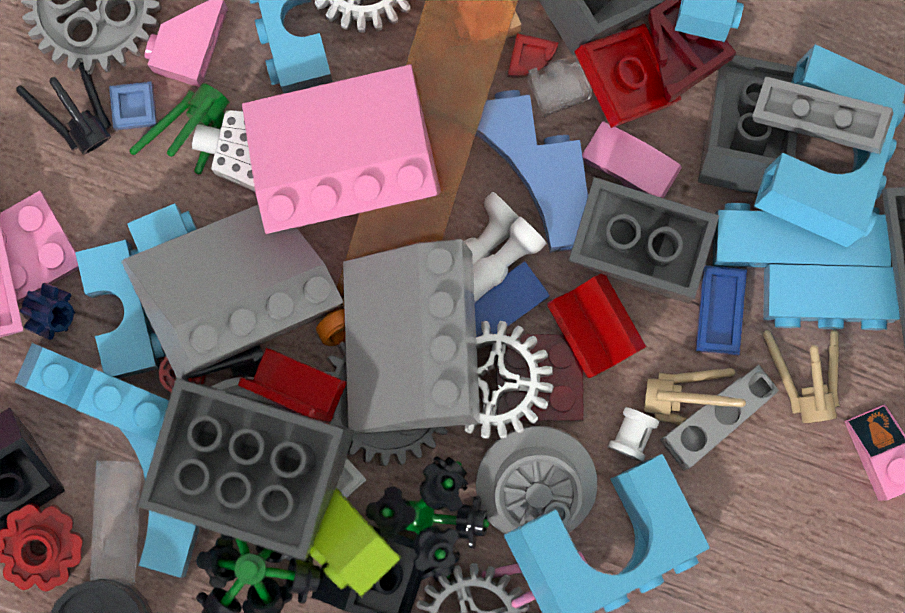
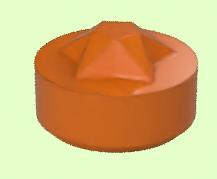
[316,309,346,346]

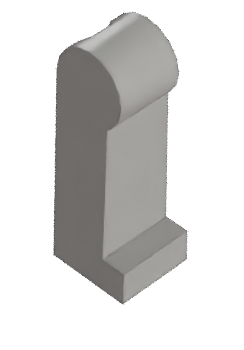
[660,365,779,471]

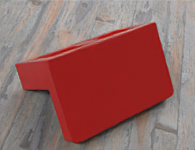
[547,273,646,378]
[238,348,347,422]

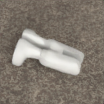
[464,192,547,302]

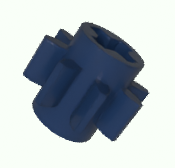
[19,283,76,340]

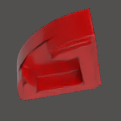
[507,33,559,78]

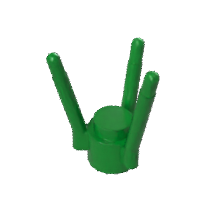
[129,83,230,175]

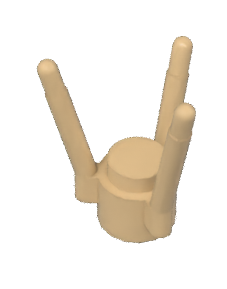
[763,330,840,423]
[644,368,746,425]

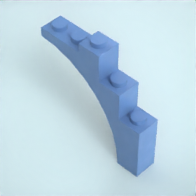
[413,45,588,252]

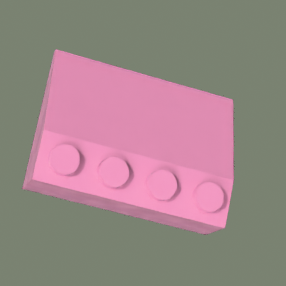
[242,64,441,234]

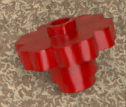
[0,503,84,592]

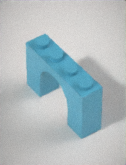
[754,44,905,248]
[504,454,710,613]

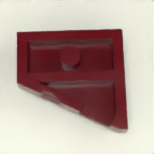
[648,0,736,103]

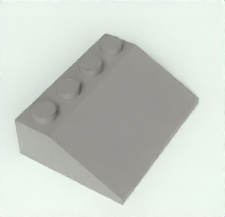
[121,205,344,379]
[343,239,480,434]

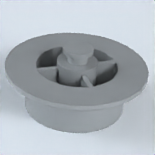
[476,426,597,534]

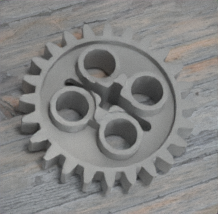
[21,0,162,74]

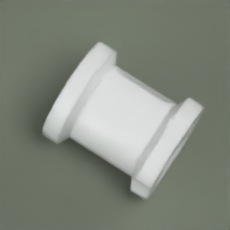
[607,407,659,462]

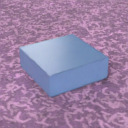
[109,82,157,131]

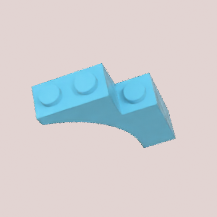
[120,428,200,578]

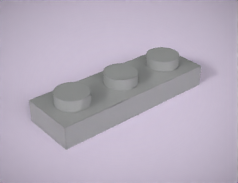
[752,76,893,154]

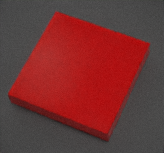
[574,24,682,128]

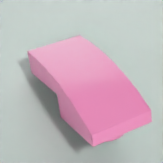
[582,121,682,198]

